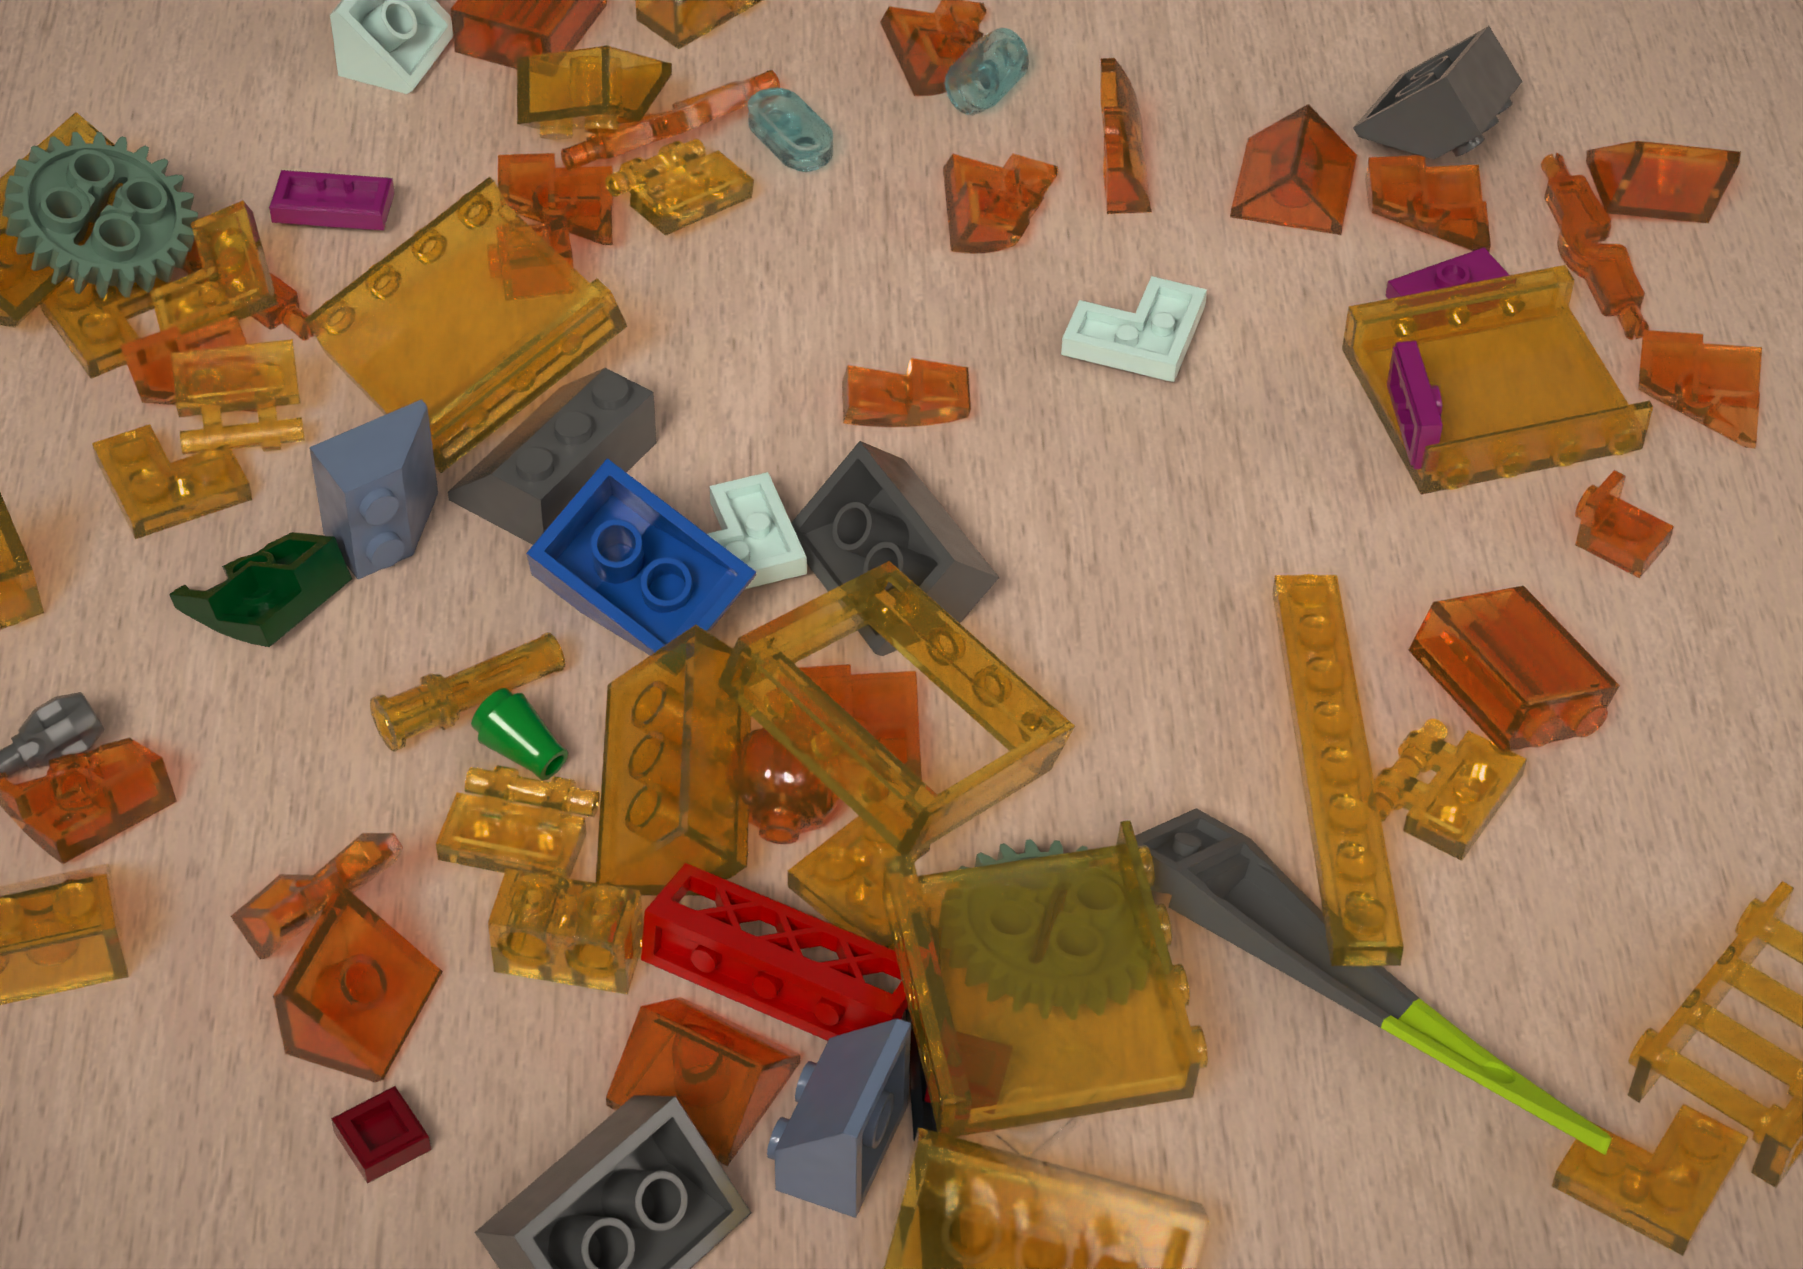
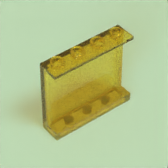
[304,176,627,473]
[1342,265,1653,495]
[882,820,1208,1140]

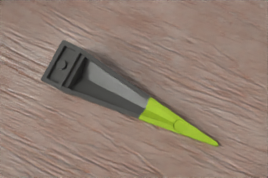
[1117,808,1612,1155]

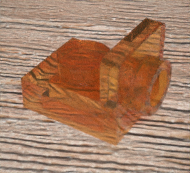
[1575,470,1674,578]

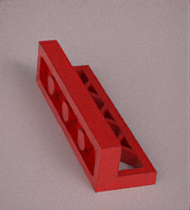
[641,863,929,1041]

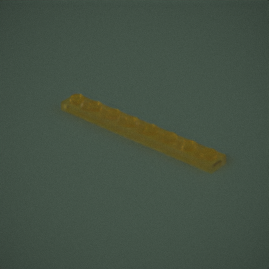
[1272,574,1404,966]

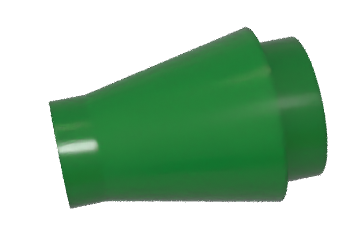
[471,688,568,781]

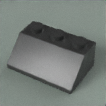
[1353,26,1523,160]
[448,368,656,545]
[791,441,999,656]
[475,1095,751,1269]

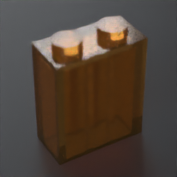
[450,0,607,79]
[1408,586,1620,753]

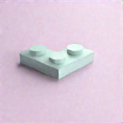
[1061,276,1207,382]
[707,472,807,589]

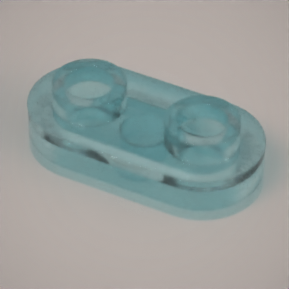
[945,28,1029,115]
[748,88,833,172]

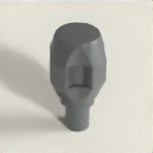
[0,692,104,781]

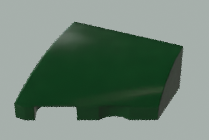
[169,532,352,647]

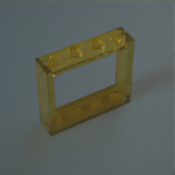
[717,561,1075,859]

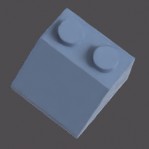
[309,399,438,580]
[767,1019,911,1218]

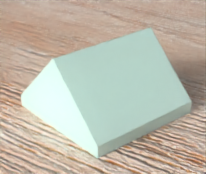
[330,0,461,94]

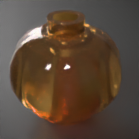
[726,717,848,844]

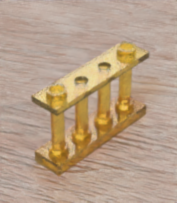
[1628,881,1803,1188]

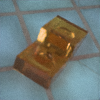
[842,358,971,427]

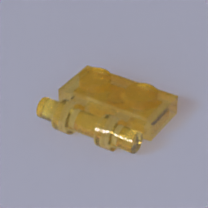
[605,139,754,236]
[171,339,305,458]
[1363,719,1527,861]
[436,765,600,886]

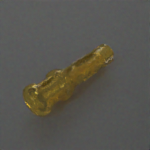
[370,632,566,752]

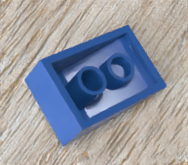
[526,458,756,672]

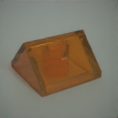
[1230,104,1357,235]
[1586,141,1741,223]
[273,885,443,1083]
[606,997,801,1166]

